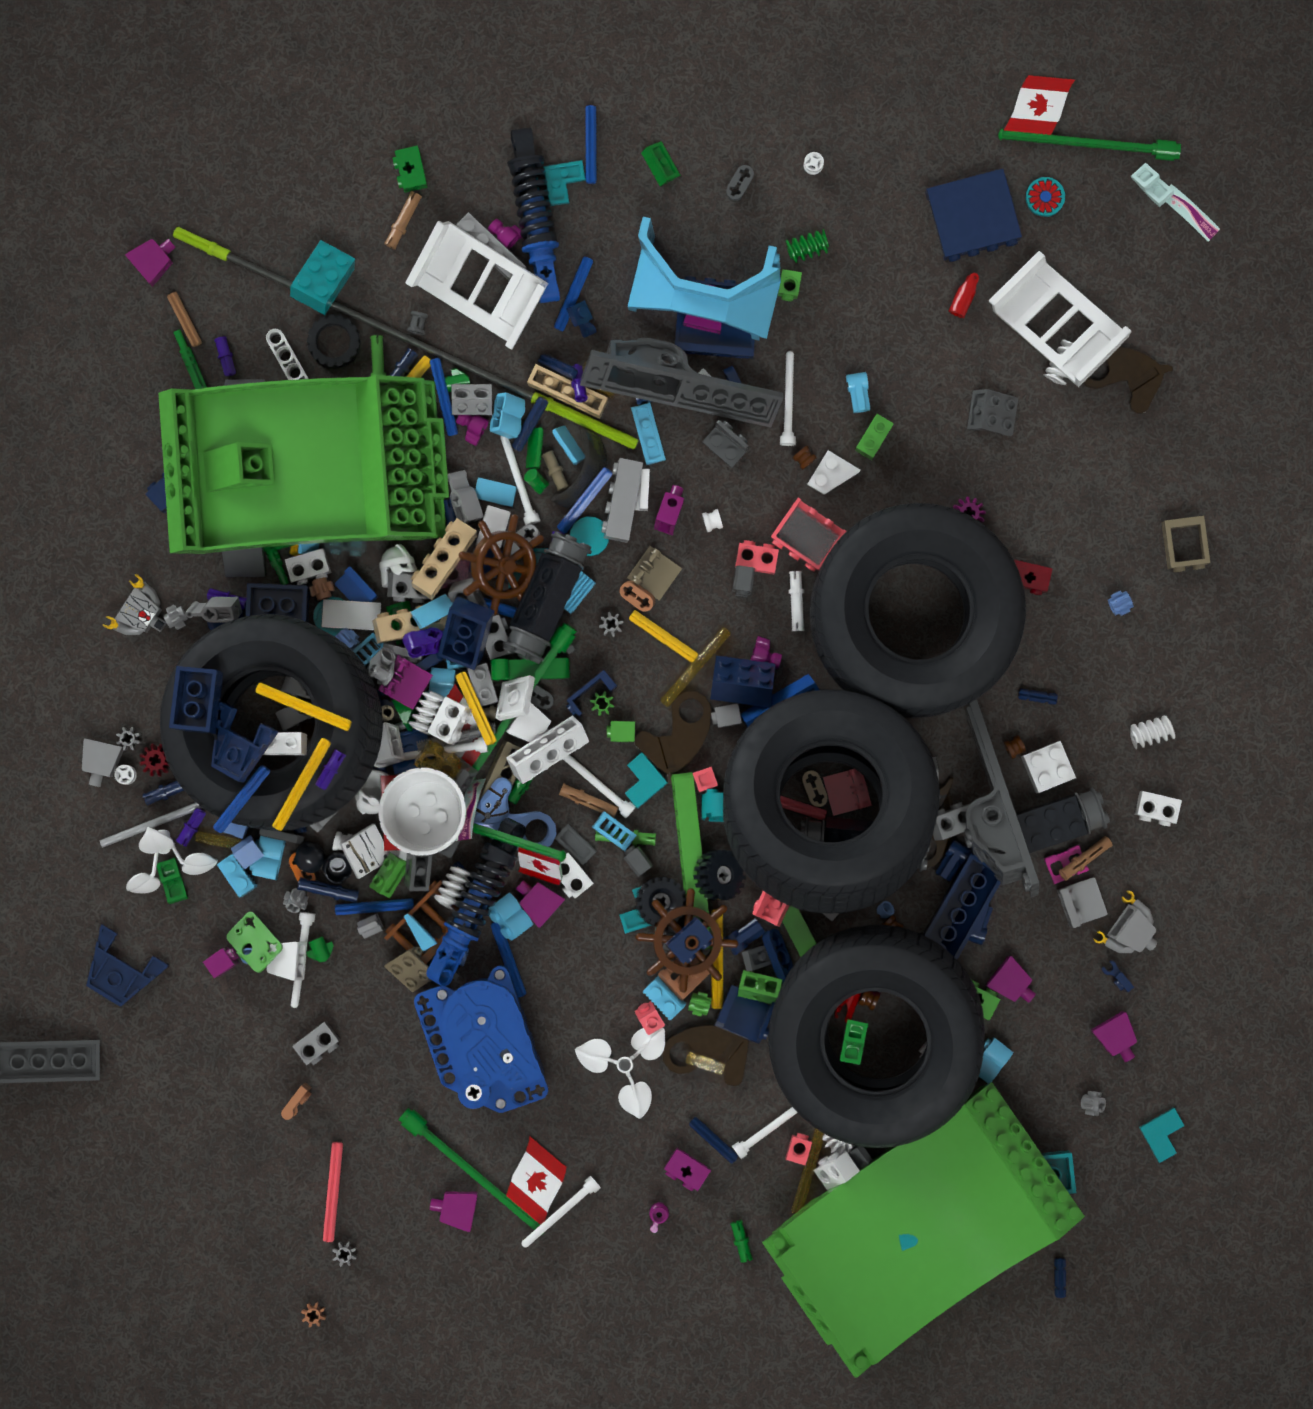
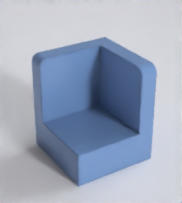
[224,823,249,839]
[231,835,263,869]

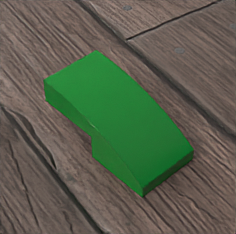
[157,858,188,904]
[840,1020,868,1065]

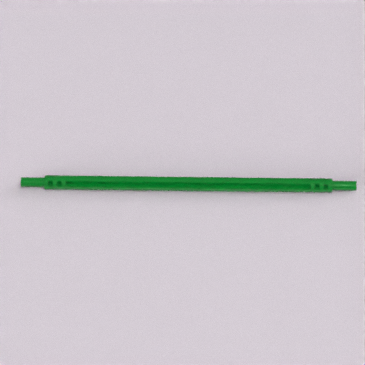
[173,330,289,585]

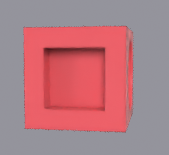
[693,767,718,793]
[785,1133,812,1166]

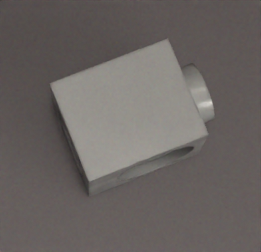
[711,704,742,728]

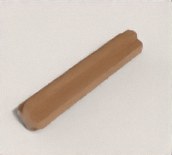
[167,292,202,347]

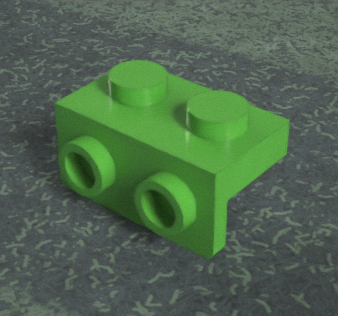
[369,853,406,898]

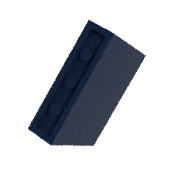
[925,169,1022,262]
[675,276,755,359]

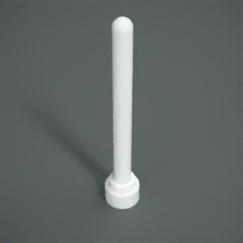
[780,351,796,446]
[500,436,541,525]
[404,737,489,760]
[563,755,636,818]
[291,912,316,1008]
[732,1107,797,1159]
[521,1176,601,1248]

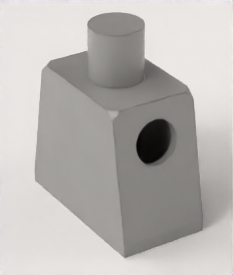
[82,738,124,787]

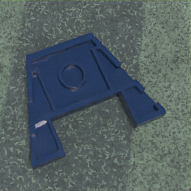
[211,702,278,782]
[86,924,169,1007]

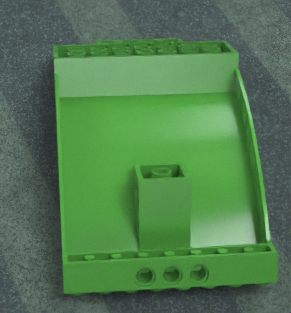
[158,375,449,554]
[762,1082,1085,1378]

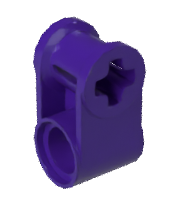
[402,627,443,658]

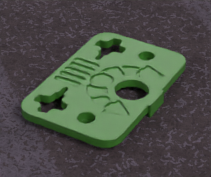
[227,912,283,973]

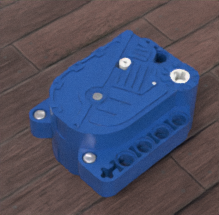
[414,965,549,1113]

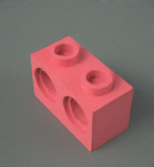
[735,540,779,575]

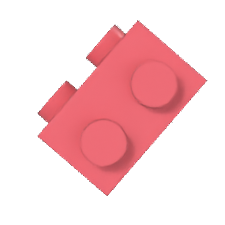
[752,890,789,927]

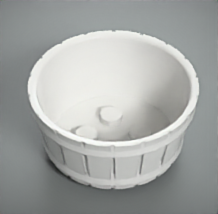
[378,768,466,855]

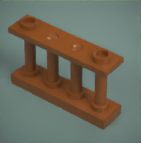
[384,880,459,964]

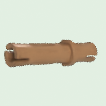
[384,191,422,250]
[559,783,619,818]
[1059,836,1113,881]

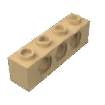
[527,364,608,419]
[411,518,477,600]
[372,605,448,644]

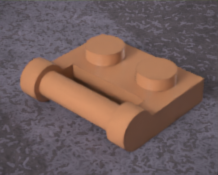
[658,957,710,1001]
[281,1083,312,1120]

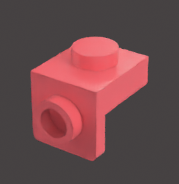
[634,1001,665,1035]

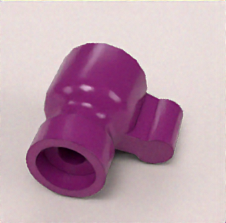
[487,218,522,250]
[456,415,489,446]
[751,636,782,670]
[649,1202,669,1233]

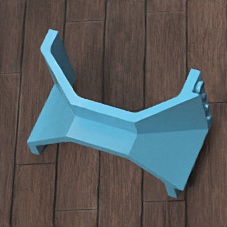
[627,217,781,340]

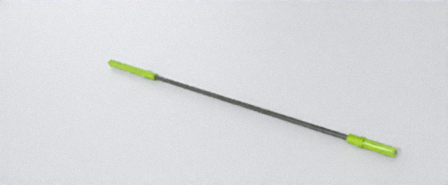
[173,227,638,449]

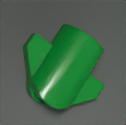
[445,368,470,392]
[524,469,549,495]
[306,937,334,962]

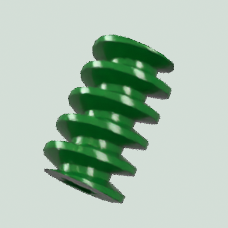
[785,229,829,263]

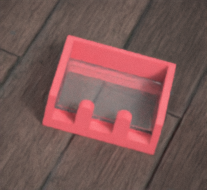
[771,498,847,572]

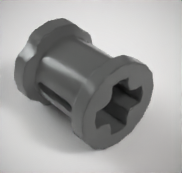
[407,311,428,335]

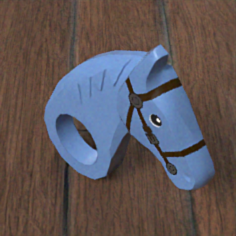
[474,777,556,850]

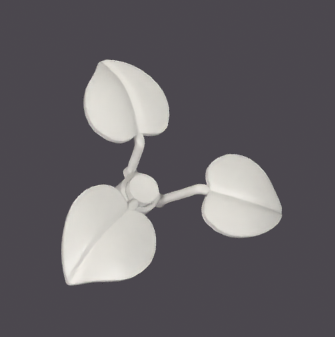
[126,827,218,893]
[575,1028,665,1119]

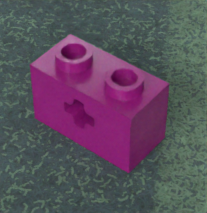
[203,947,239,978]
[664,1147,711,1191]

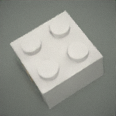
[1021,741,1076,793]

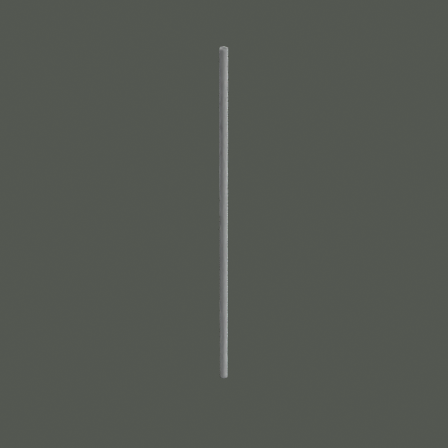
[100,721,406,848]

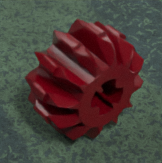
[139,744,169,777]

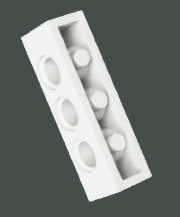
[506,715,589,784]

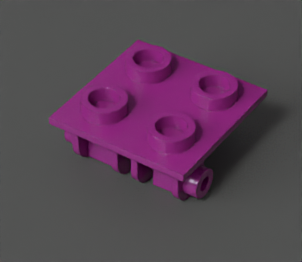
[378,655,433,710]

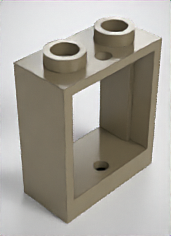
[1162,516,1210,572]

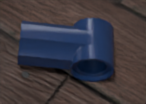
[935,839,971,882]
[968,906,993,945]
[724,918,765,956]

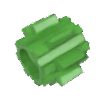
[590,691,614,716]
[688,991,712,1017]

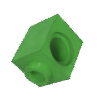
[778,269,802,301]
[607,721,635,742]

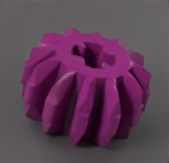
[953,497,986,523]

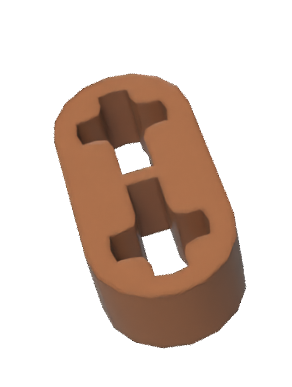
[620,581,655,612]

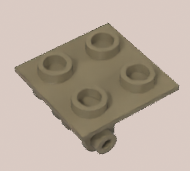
[627,546,682,601]
[384,947,431,992]

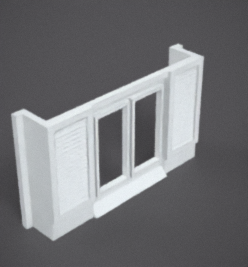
[405,221,549,350]
[989,251,1131,387]

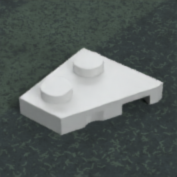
[807,450,860,495]

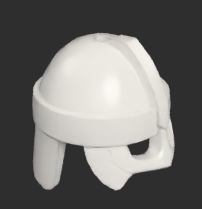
[379,544,417,588]
[355,770,388,814]

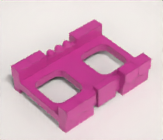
[1043,845,1089,884]

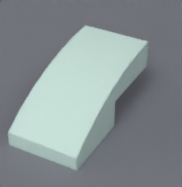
[1131,163,1174,207]

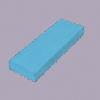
[631,403,666,465]

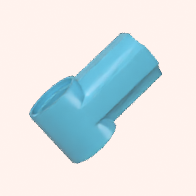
[846,372,870,413]

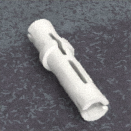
[788,571,805,631]

